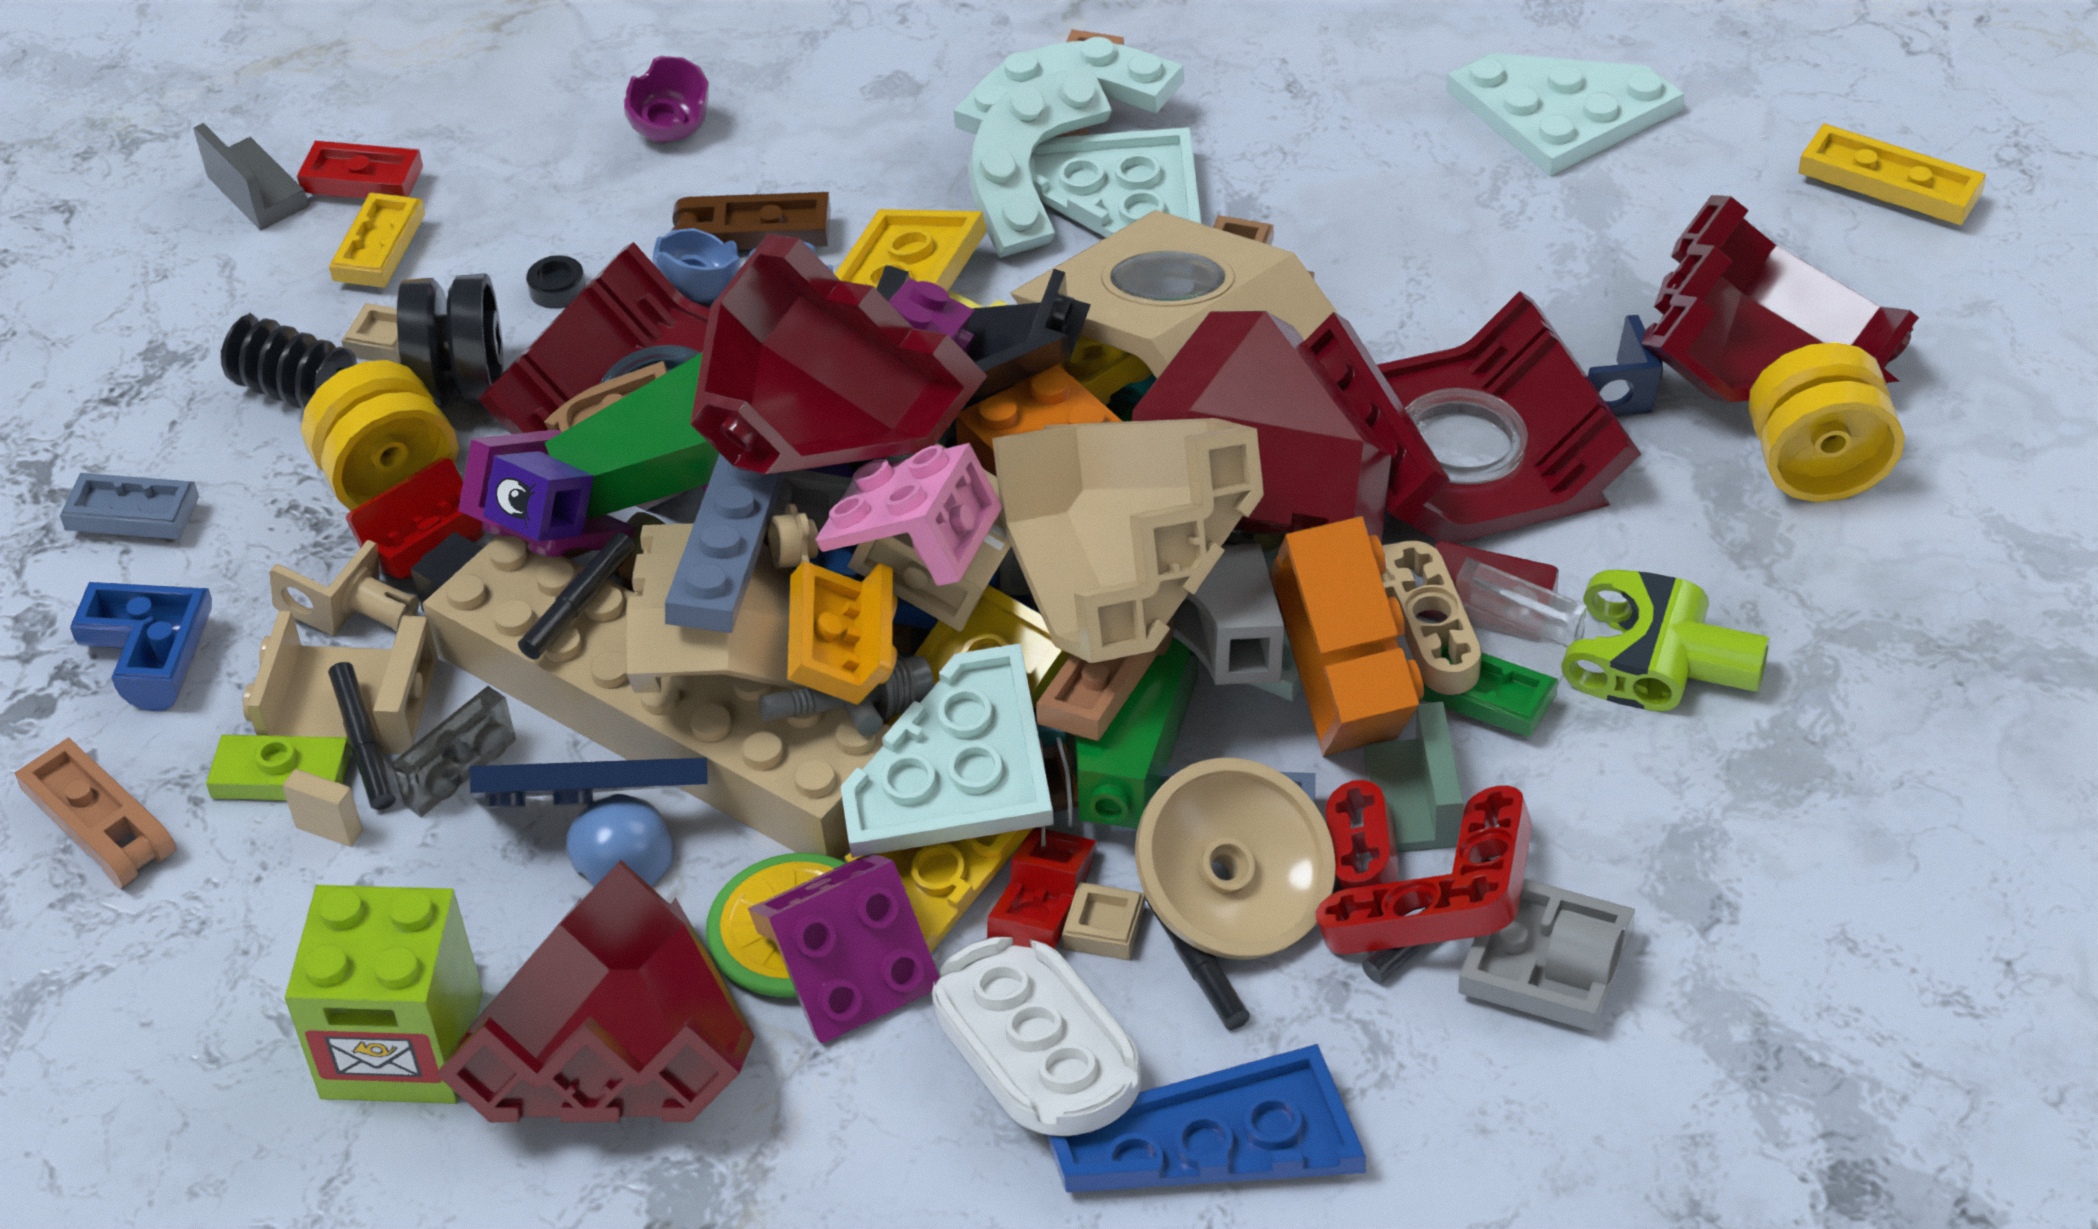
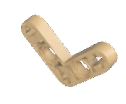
[1268,541,1481,695]

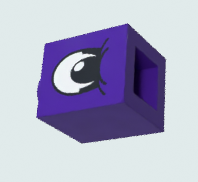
[483,451,594,542]

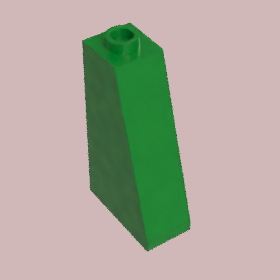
[544,352,720,519]
[1074,637,1198,829]

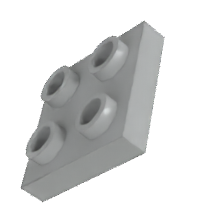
[1458,879,1635,1031]

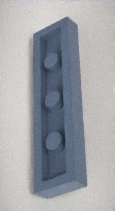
[665,454,785,633]

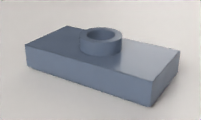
[60,473,199,539]

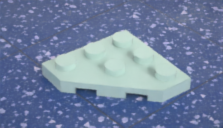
[1447,53,1684,176]
[1029,127,1201,237]
[840,644,1054,858]

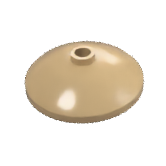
[1135,757,1335,960]

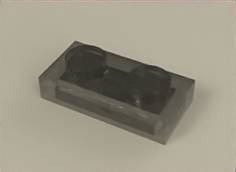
[391,686,516,817]

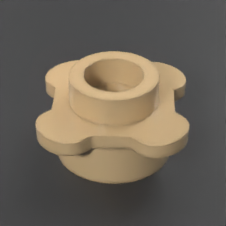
[768,503,819,569]

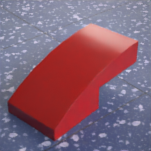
[987,827,1097,949]

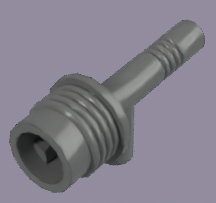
[759,656,934,736]

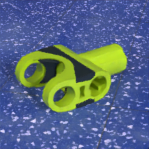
[1561,569,1770,712]

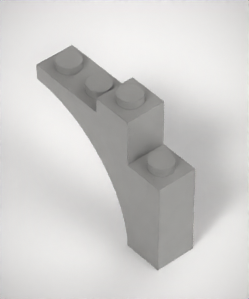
[997,544,1284,685]

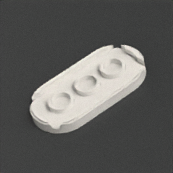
[932,937,1141,1136]

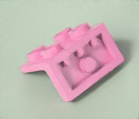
[815,443,1003,586]

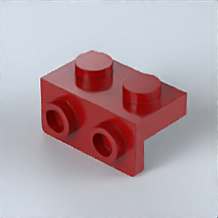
[346,457,486,579]

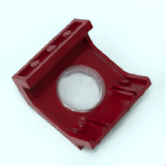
[1305,291,1641,544]

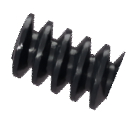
[221,313,357,409]

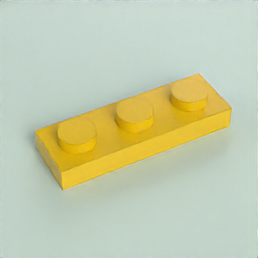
[1799,123,1986,225]

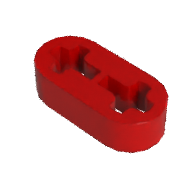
[1326,779,1399,890]

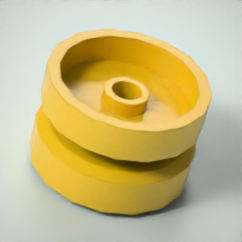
[1748,342,1905,502]
[300,360,459,511]

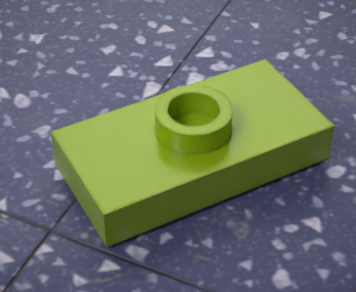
[206,734,352,800]

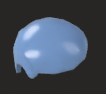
[652,228,741,303]
[566,793,674,887]

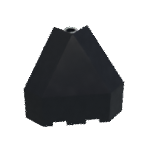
[876,265,1091,404]

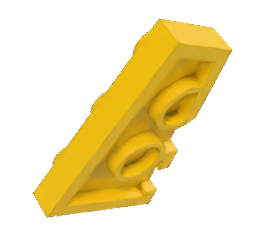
[845,828,1033,954]

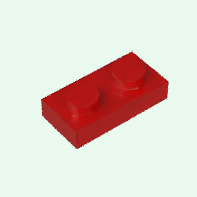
[297,140,424,199]

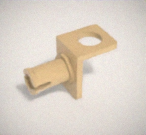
[269,540,419,636]

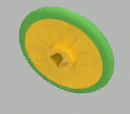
[706,853,846,997]

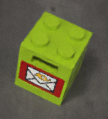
[284,885,483,1104]

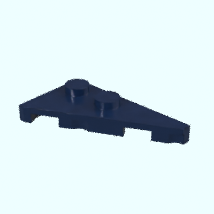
[469,757,708,808]

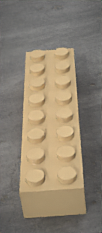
[422,535,891,860]

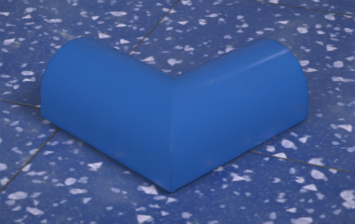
[70,582,212,711]

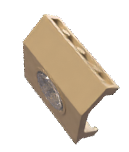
[1010,210,1339,379]

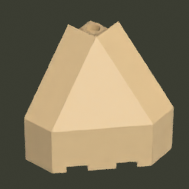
[992,418,1264,663]
[626,523,809,693]

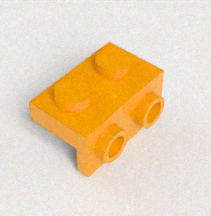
[787,561,897,705]

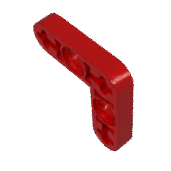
[1315,785,1532,954]

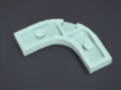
[953,37,1184,135]
[968,64,1112,258]

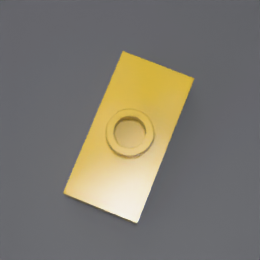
[329,193,425,288]

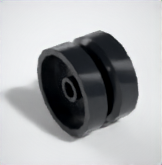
[397,273,504,408]

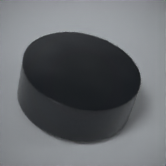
[526,255,586,309]

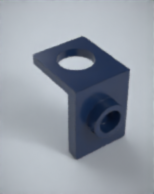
[1587,315,1663,416]

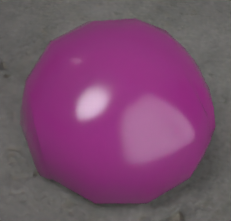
[624,56,709,143]

